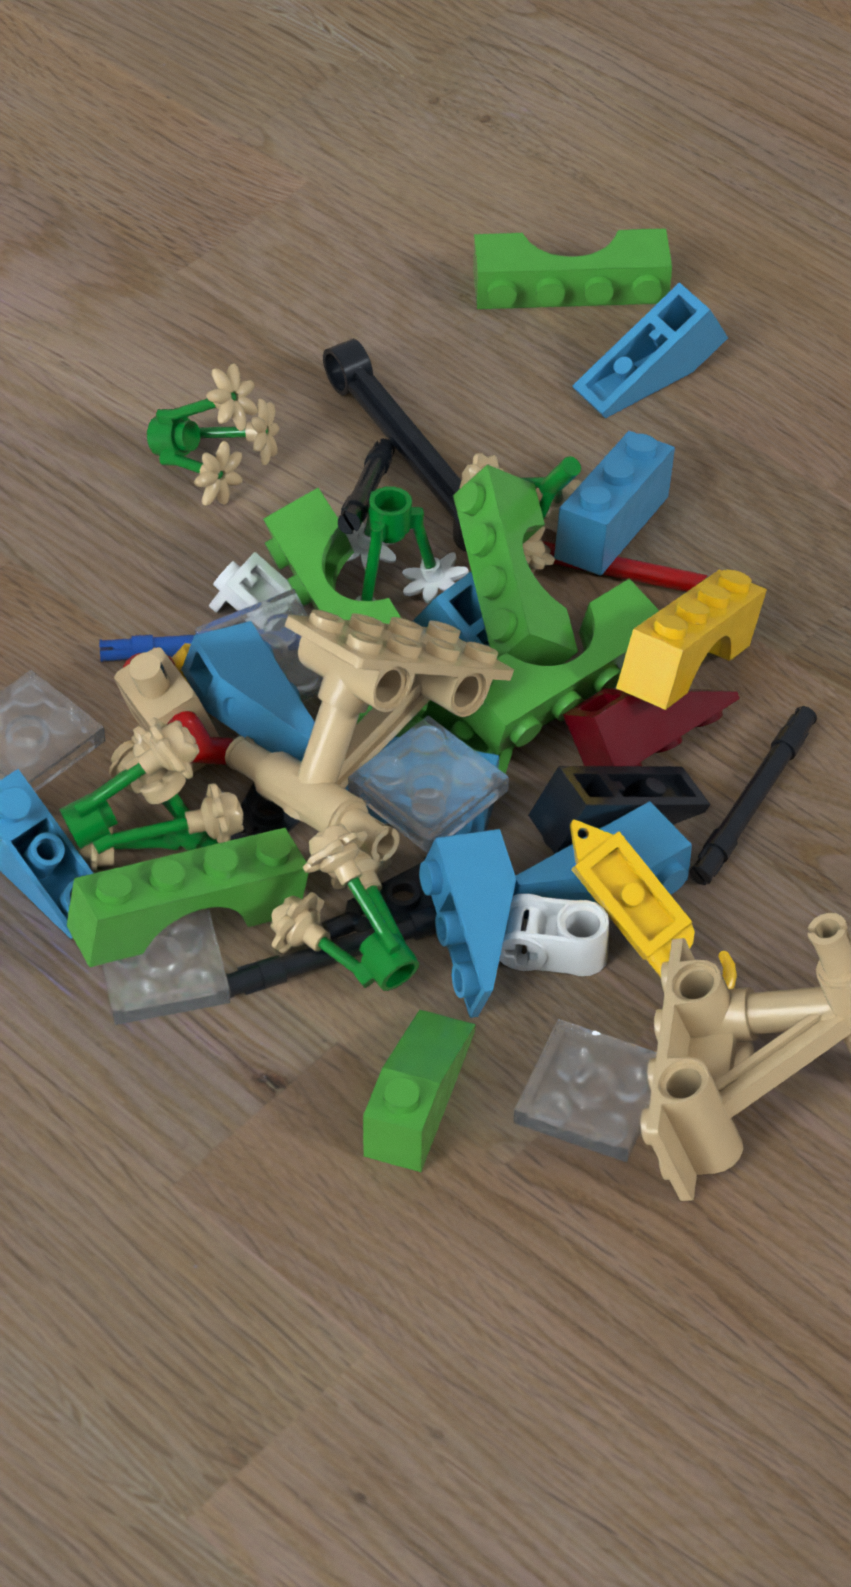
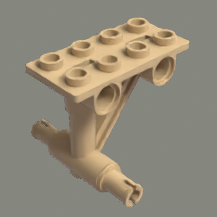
[225,610,514,862]
[640,913,851,1201]

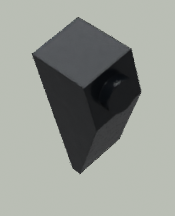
[528,766,710,854]

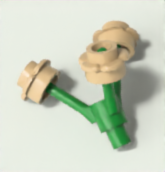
[78,740,219,873]

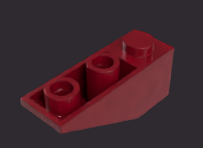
[563,689,740,766]

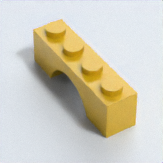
[616,569,767,710]

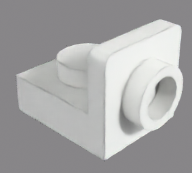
[209,552,297,631]

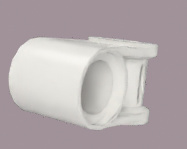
[499,893,609,976]

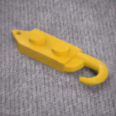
[570,820,737,989]

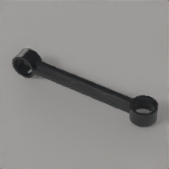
[323,338,467,552]

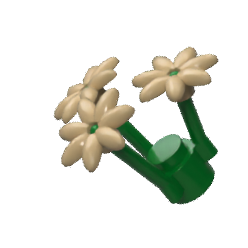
[147,363,280,506]

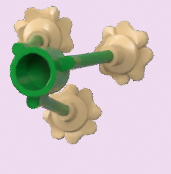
[59,717,244,854]
[270,823,420,991]

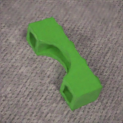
[473,228,672,309]
[453,464,578,666]
[263,488,401,624]
[463,578,659,755]
[66,828,309,967]

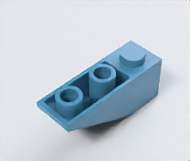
[181,621,315,762]
[0,769,93,939]
[419,829,516,1018]

